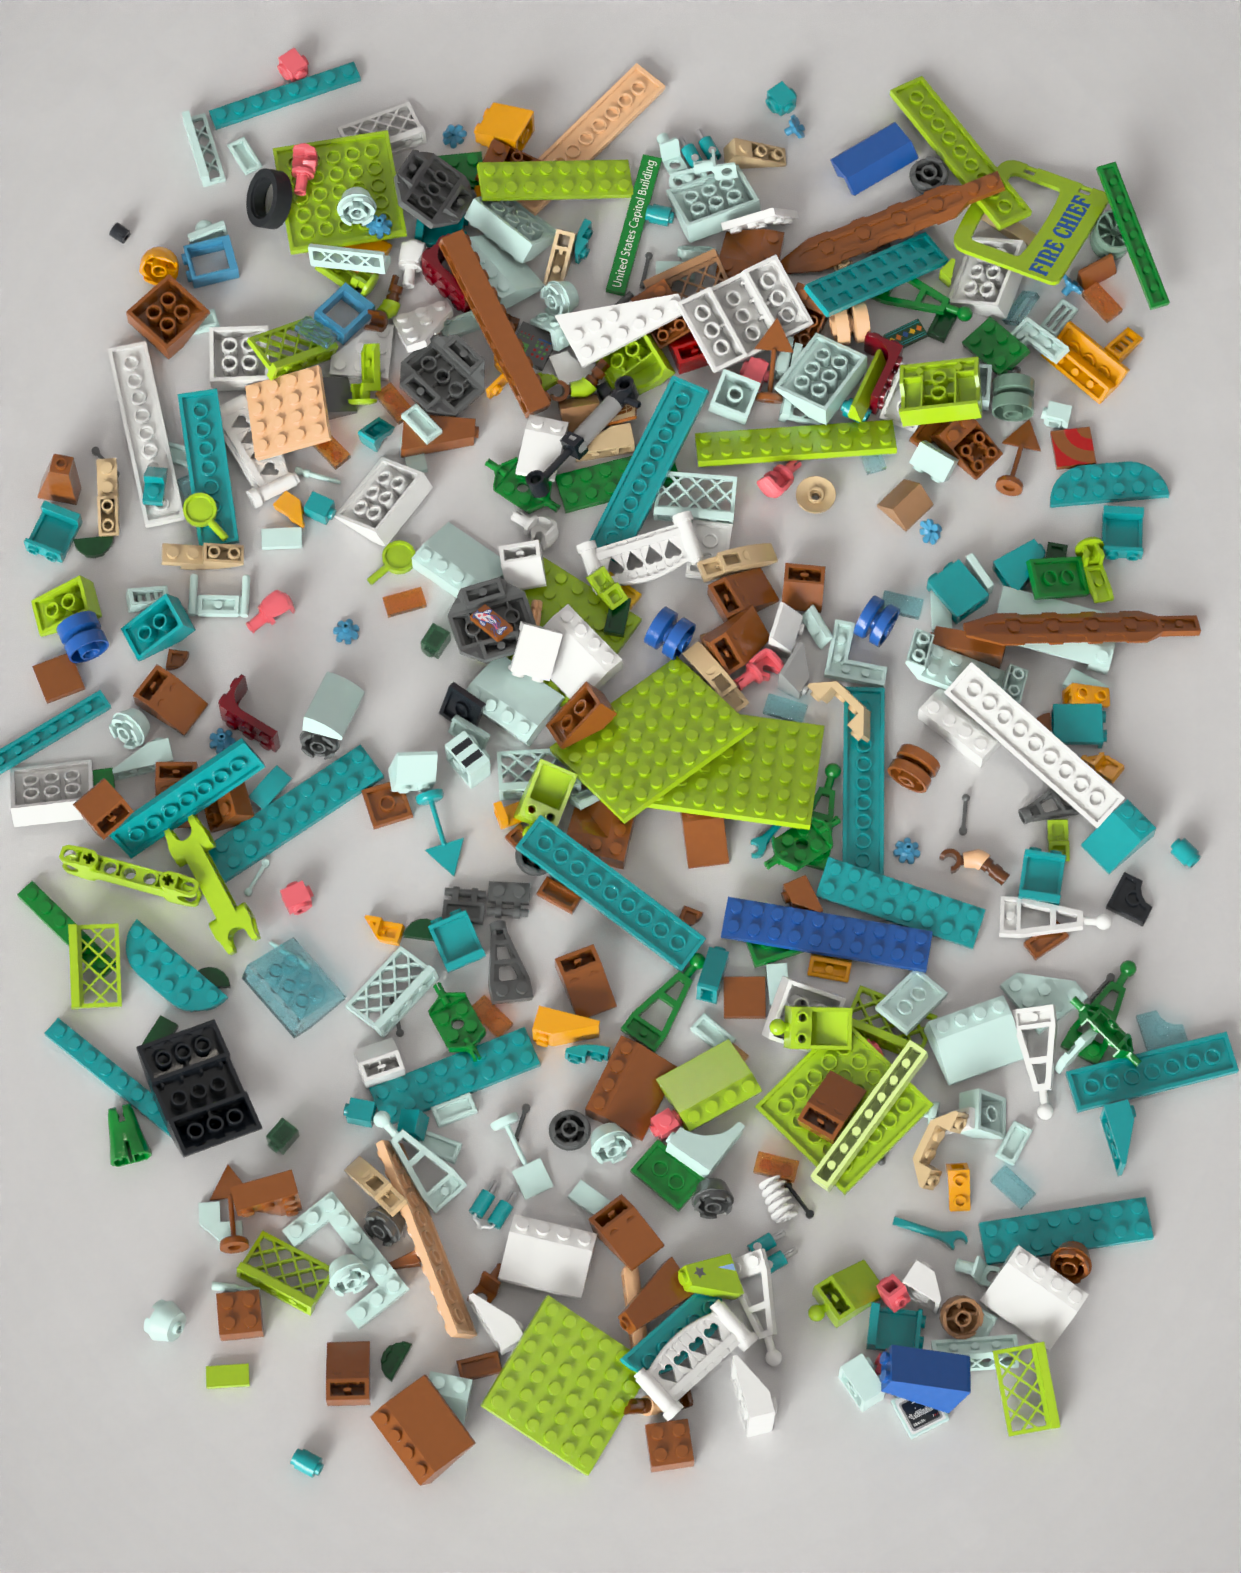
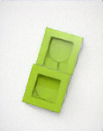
[586,566,628,610]
[1047,819,1070,861]

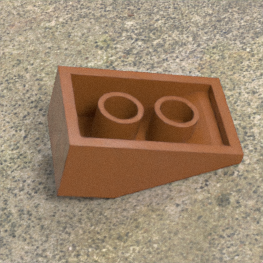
[546,681,617,749]
[680,812,729,869]

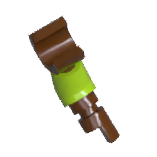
[364,275,403,332]
[549,358,610,402]

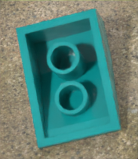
[121,593,196,661]
[1081,799,1156,874]
[1100,1099,1136,1176]

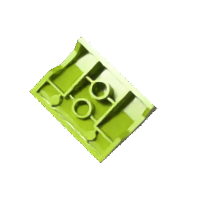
[596,333,676,395]
[898,357,982,427]
[656,1039,762,1132]

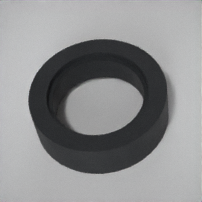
[246,168,292,229]

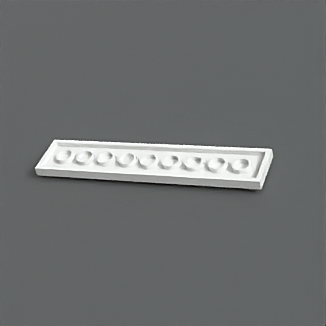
[107,341,185,528]
[944,662,1125,829]

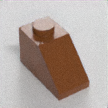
[781,875,823,913]

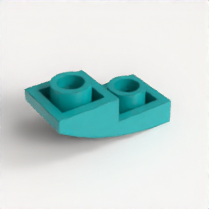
[575,218,593,264]
[249,765,293,810]
[565,1045,610,1064]

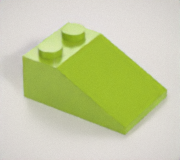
[31,575,102,637]

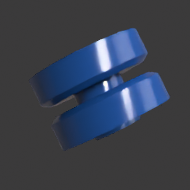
[854,595,900,647]

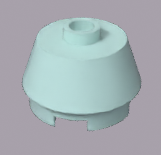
[337,187,376,226]
[541,281,579,317]
[109,708,150,749]
[591,1123,632,1164]
[329,1254,370,1296]
[144,1299,186,1342]

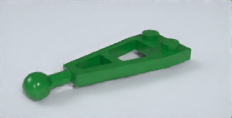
[870,278,973,322]
[796,763,841,871]
[621,953,706,1053]
[1060,960,1137,1065]

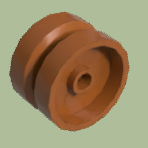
[887,744,940,793]

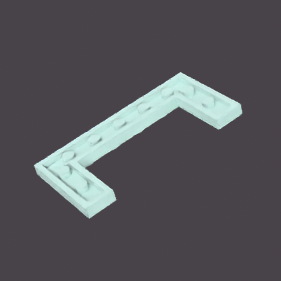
[282,1191,410,1330]

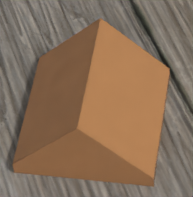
[558,394,603,433]
[877,479,934,532]

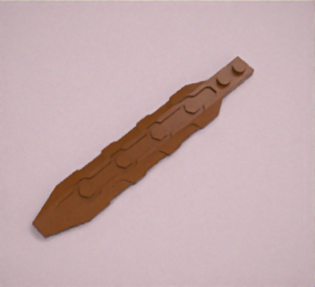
[780,171,1005,274]
[963,611,1201,646]

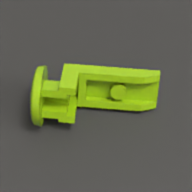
[315,266,379,297]
[348,343,381,405]
[1075,537,1114,604]

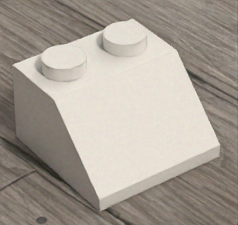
[768,602,805,659]
[902,1260,942,1315]

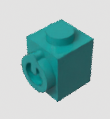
[765,81,797,116]

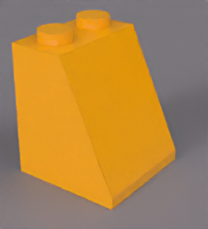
[474,102,535,151]

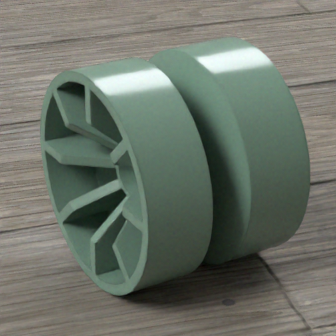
[1090,210,1128,260]
[992,373,1035,422]

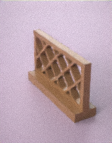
[643,248,729,300]

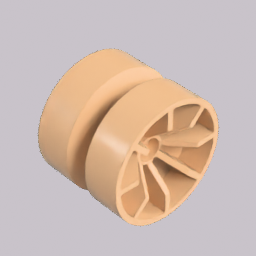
[829,301,871,345]

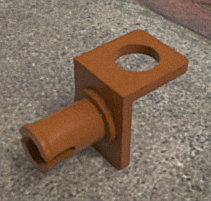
[467,1263,501,1304]

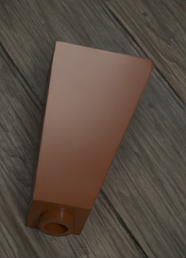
[401,415,479,458]
[37,454,81,505]
[930,626,1006,669]
[618,1257,694,1335]

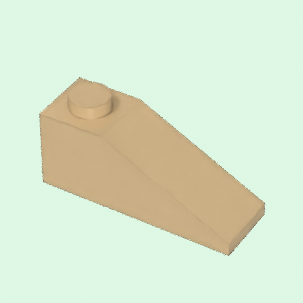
[543,229,578,286]
[575,422,635,462]

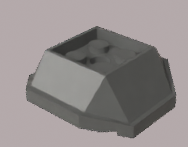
[394,149,477,229]
[400,334,485,417]
[448,577,536,663]

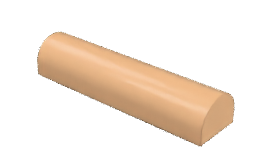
[621,1266,648,1349]

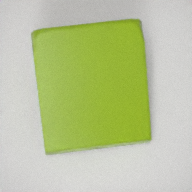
[939,258,955,288]

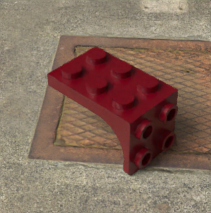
[421,233,471,313]
[864,332,903,415]
[218,674,280,752]

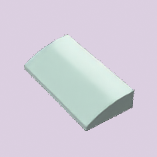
[302,672,365,740]

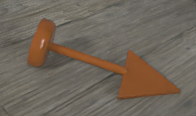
[754,318,794,404]
[995,419,1041,496]
[210,1164,249,1254]

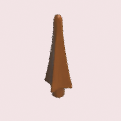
[389,1250,421,1270]

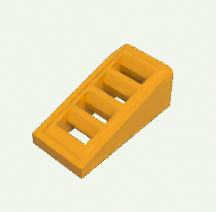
[1104,327,1143,363]

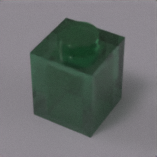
[420,623,451,659]
[266,1117,300,1155]

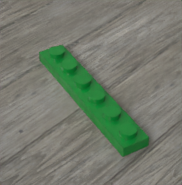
[17,881,116,978]

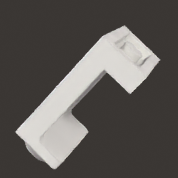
[508,621,563,683]

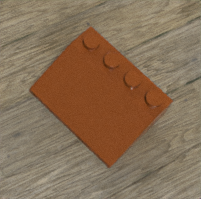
[585,1035,677,1141]
[370,1375,476,1486]

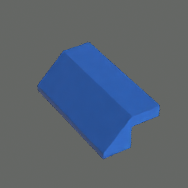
[830,122,919,196]

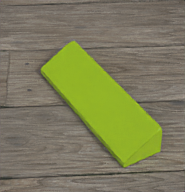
[848,349,887,422]

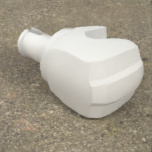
[399,239,426,289]
[511,510,559,551]

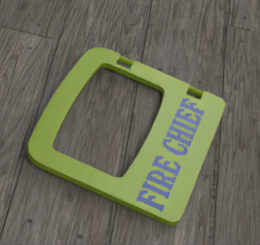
[953,160,1109,285]

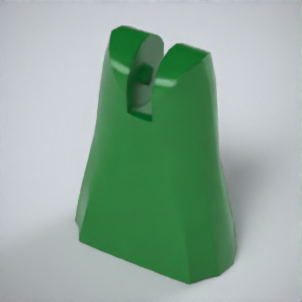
[108,1104,152,1167]

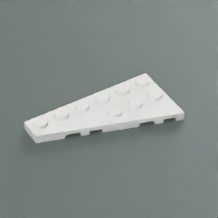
[555,294,682,368]

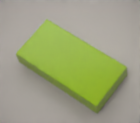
[206,1363,250,1389]

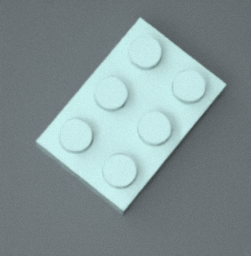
[875,971,948,1036]

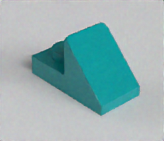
[358,417,395,452]
[142,467,168,506]

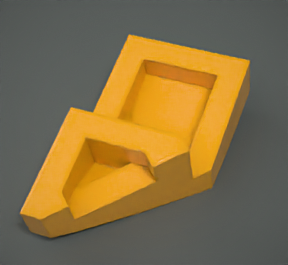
[364,915,405,946]

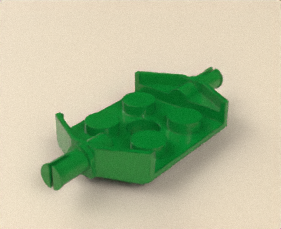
[485,457,561,514]
[764,816,841,872]
[428,982,486,1062]
[1070,996,1142,1067]

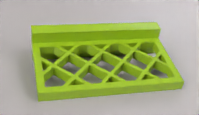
[247,316,339,381]
[68,923,122,1010]
[850,985,938,1055]
[237,1230,330,1316]
[992,1342,1061,1437]

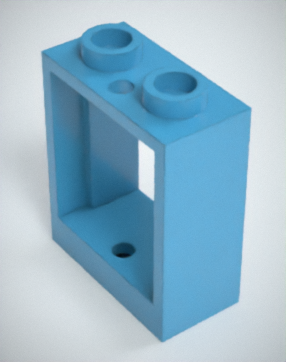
[181,235,240,289]
[314,282,375,345]

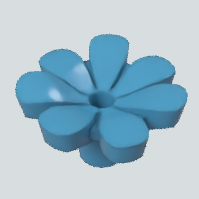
[784,114,805,139]
[442,124,467,149]
[366,214,392,239]
[1061,274,1083,296]
[919,519,942,545]
[333,619,360,644]
[209,728,236,754]
[893,838,920,864]

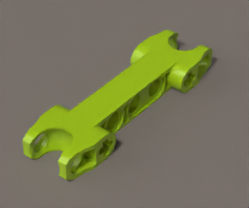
[164,814,261,955]
[59,845,202,907]

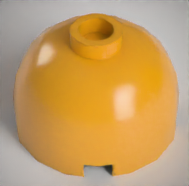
[139,246,179,285]

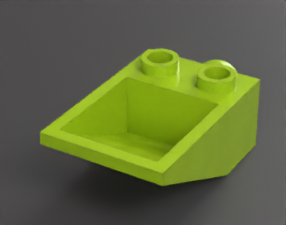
[513,759,578,836]
[769,1005,853,1050]
[808,1260,881,1328]

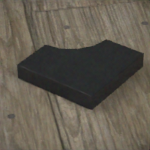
[1106,872,1153,927]

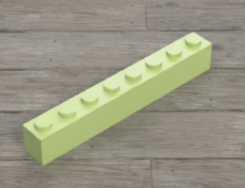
[811,1040,928,1192]

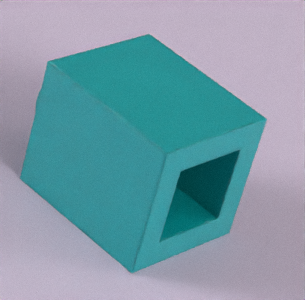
[304,491,336,525]
[343,1097,376,1128]
[397,1109,429,1142]

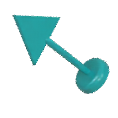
[415,789,464,876]

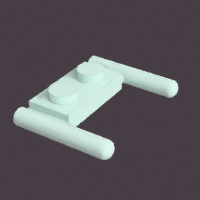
[188,574,251,617]

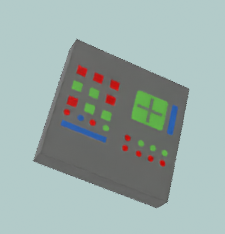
[516,321,553,371]

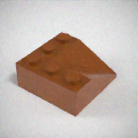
[715,229,785,284]
[126,274,210,359]
[567,800,636,869]
[230,1169,302,1217]

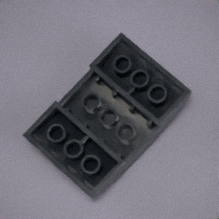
[136,1019,262,1158]

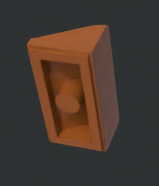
[1077,253,1116,291]

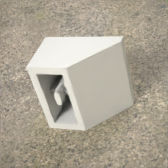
[499,540,547,590]
[353,1037,406,1089]

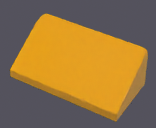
[807,953,852,983]

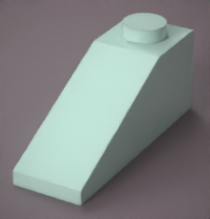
[112,737,174,781]

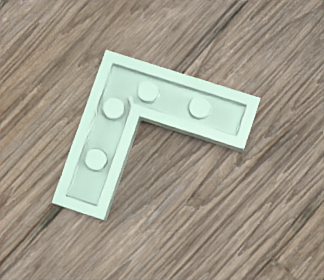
[1011,317,1070,364]
[824,619,888,688]

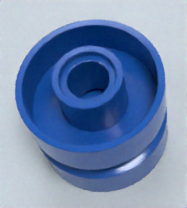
[644,606,696,660]
[56,611,109,663]

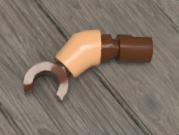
[939,849,1010,886]
[623,1390,693,1416]

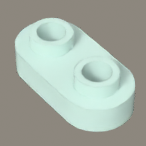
[669,168,707,190]
[677,245,717,261]

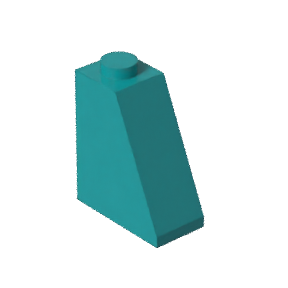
[992,539,1046,591]
[696,946,729,1004]

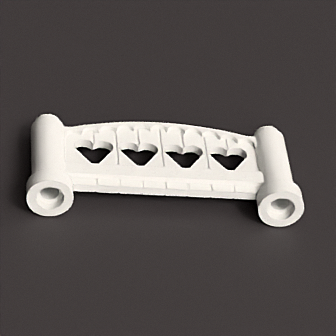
[220,394,300,509]
[576,511,703,595]
[634,1299,759,1421]

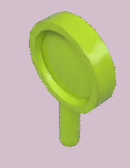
[183,493,229,541]
[367,540,415,585]

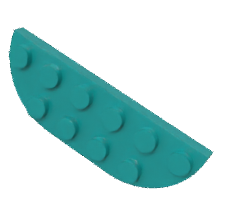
[1050,461,1169,508]
[126,919,228,1012]
[620,1293,722,1375]

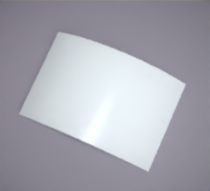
[676,255,814,373]

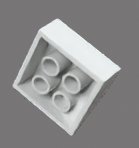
[209,325,271,391]
[761,976,846,1052]

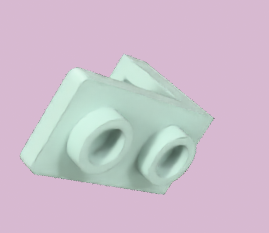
[530,313,570,351]

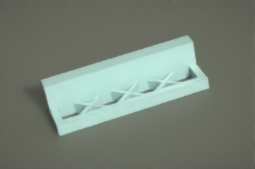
[182,110,226,187]
[308,244,391,274]
[931,1334,1019,1371]

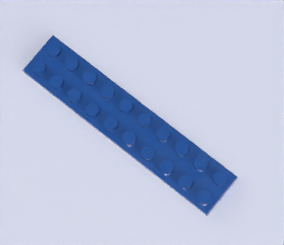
[721,897,933,973]

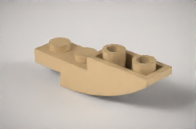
[96,458,119,537]
[161,543,244,570]
[697,543,778,582]
[682,641,749,712]
[344,1156,408,1217]

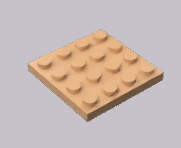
[245,365,332,461]

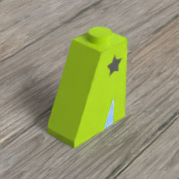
[678,1253,744,1300]

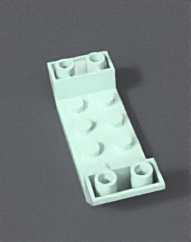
[905,628,1029,704]

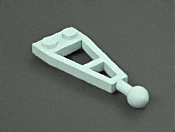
[374,1111,467,1213]

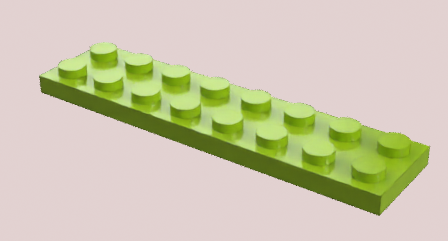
[477,159,633,201]

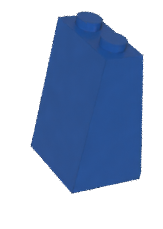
[880,1345,971,1414]

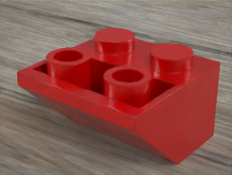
[668,332,709,375]

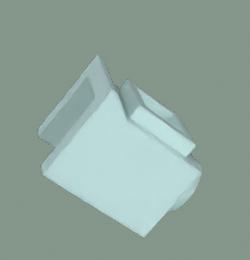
[1041,401,1073,430]

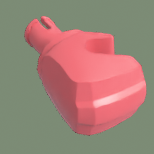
[291,143,318,196]
[756,460,802,498]
[245,590,295,634]
[733,648,784,691]

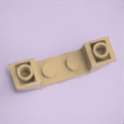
[807,681,870,743]
[913,1111,969,1190]

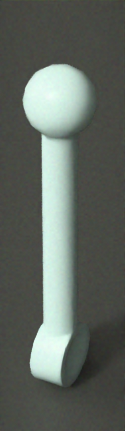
[244,859,270,896]

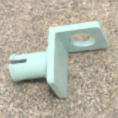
[657,133,687,176]
[693,149,738,181]
[955,1255,1000,1287]

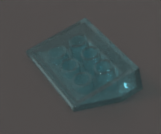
[242,937,346,1038]

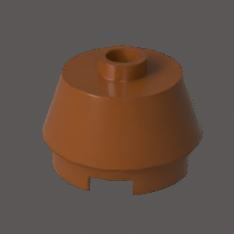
[1050,1241,1092,1284]

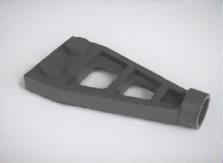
[1018,788,1080,824]
[488,920,534,1005]

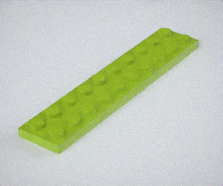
[889,76,1032,231]
[695,420,897,467]

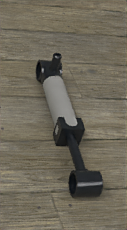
[525,376,641,498]

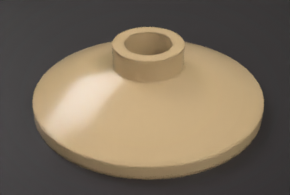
[796,476,836,514]

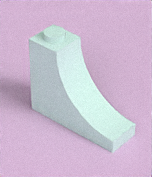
[666,1121,745,1179]

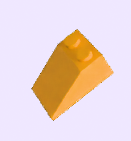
[532,1005,600,1047]

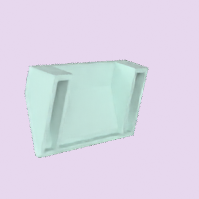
[996,586,1116,674]

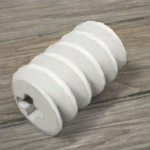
[759,1175,798,1223]

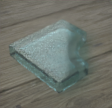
[1136,1010,1188,1051]

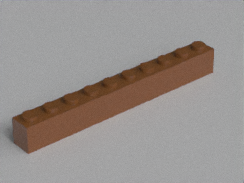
[438,229,551,419]

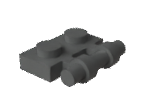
[487,881,530,919]
[442,886,486,925]

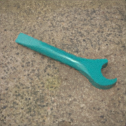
[750,825,782,859]
[892,1217,968,1250]

